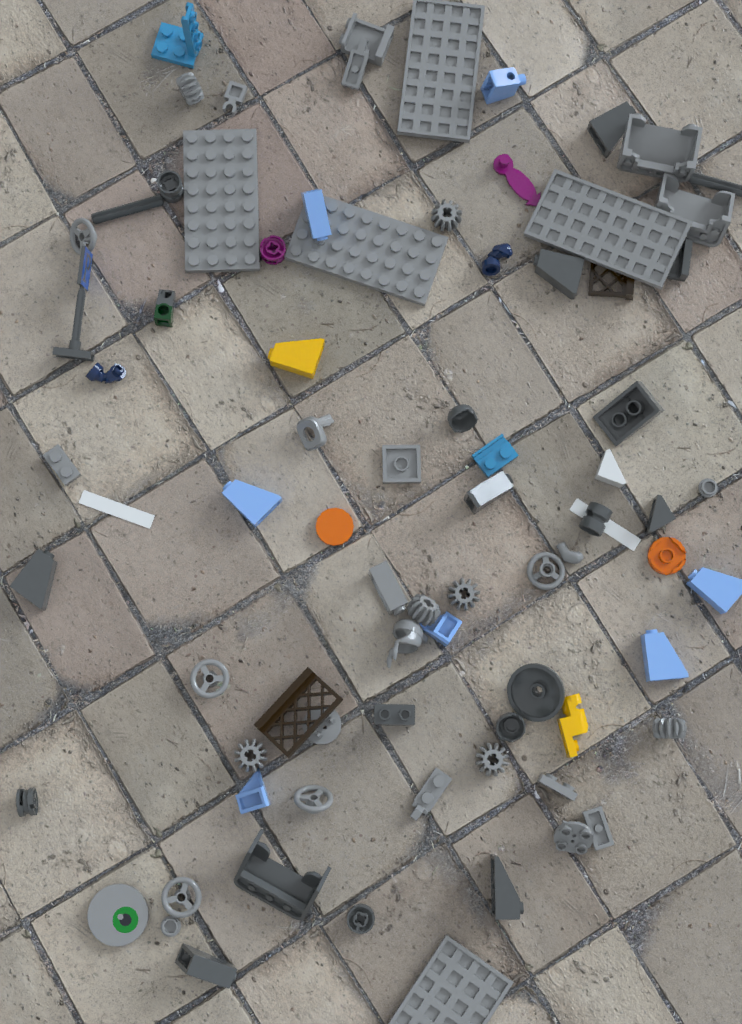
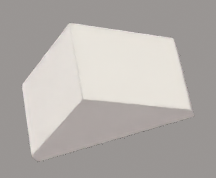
[594,449,626,488]

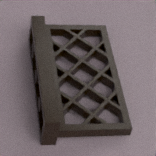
[588,262,635,301]
[254,667,343,758]

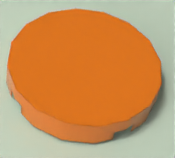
[316,508,354,546]
[647,537,686,575]

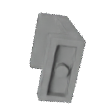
[339,13,395,66]

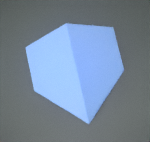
[419,611,462,647]
[235,767,270,814]

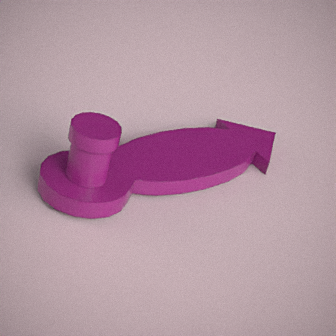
[493,154,541,207]

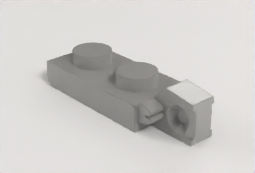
[341,37,370,91]
[410,768,452,821]

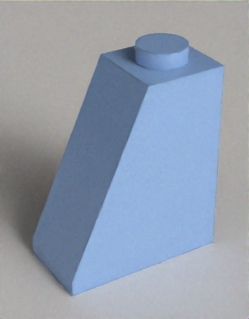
[301,189,332,241]
[222,479,282,528]
[686,567,742,614]
[640,629,689,682]

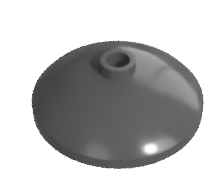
[507,663,565,722]

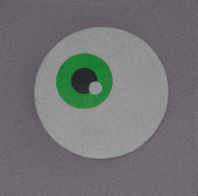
[87,884,149,947]

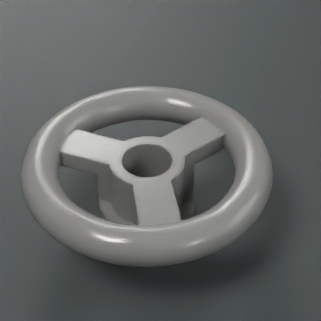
[70,218,97,255]
[527,552,565,590]
[190,659,229,698]
[294,785,333,814]
[161,877,202,918]

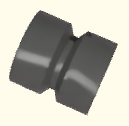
[157,170,184,203]
[579,502,613,537]

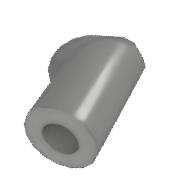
[556,542,583,564]

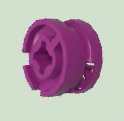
[260,235,286,265]

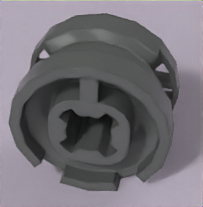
[16,787,38,817]
[347,903,375,934]

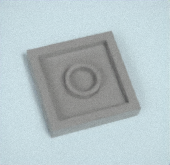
[382,445,421,484]

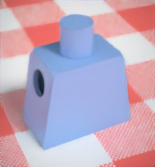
[480,67,526,104]

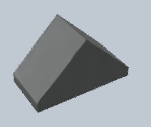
[645,495,676,535]

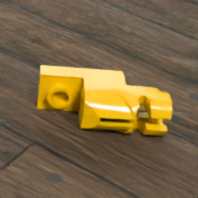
[557,693,588,758]

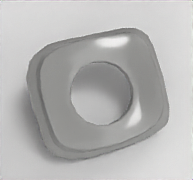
[297,414,334,451]

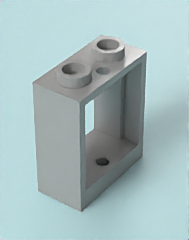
[368,560,408,616]

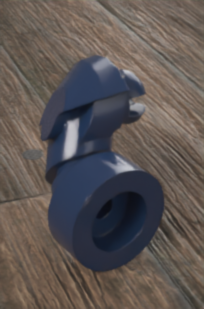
[481,243,513,276]
[85,362,126,384]

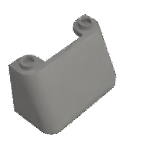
[617,113,703,182]
[654,173,735,247]

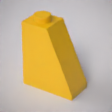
[268,338,325,379]

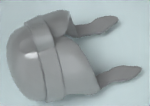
[387,619,428,668]

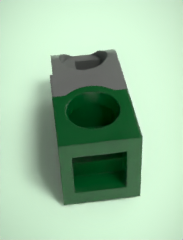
[154,289,176,327]

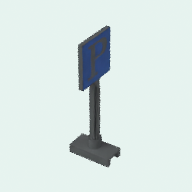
[53,246,95,362]

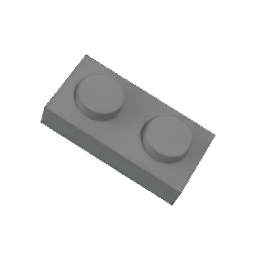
[43,444,81,486]
[537,773,578,801]
[582,806,615,851]

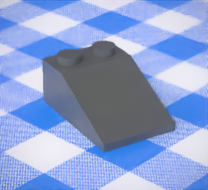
[593,381,665,446]
[490,854,524,920]

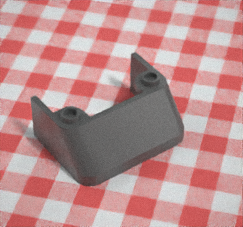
[234,829,331,920]

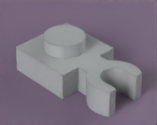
[223,81,248,116]

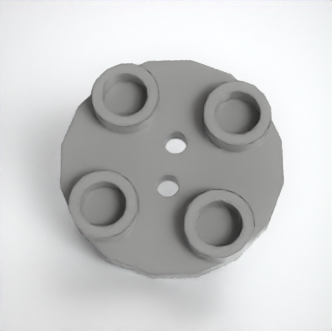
[302,705,342,745]
[554,820,593,855]

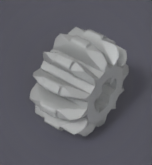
[176,72,204,105]
[431,200,462,232]
[447,578,480,611]
[407,594,441,626]
[652,718,687,739]
[234,739,268,772]
[475,743,509,776]

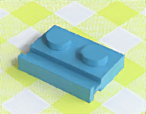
[471,434,519,478]

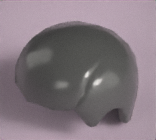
[447,404,478,433]
[496,712,526,742]

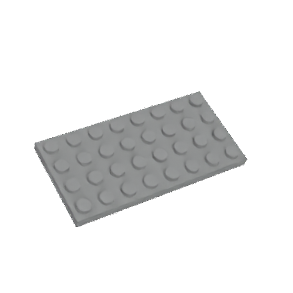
[397,0,485,143]
[183,129,260,273]
[524,169,693,290]
[284,195,449,306]
[388,934,514,1024]

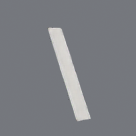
[79,490,155,529]
[570,499,641,551]

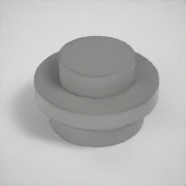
[698,478,718,498]
[161,916,181,937]

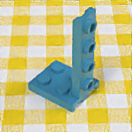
[151,2,204,69]

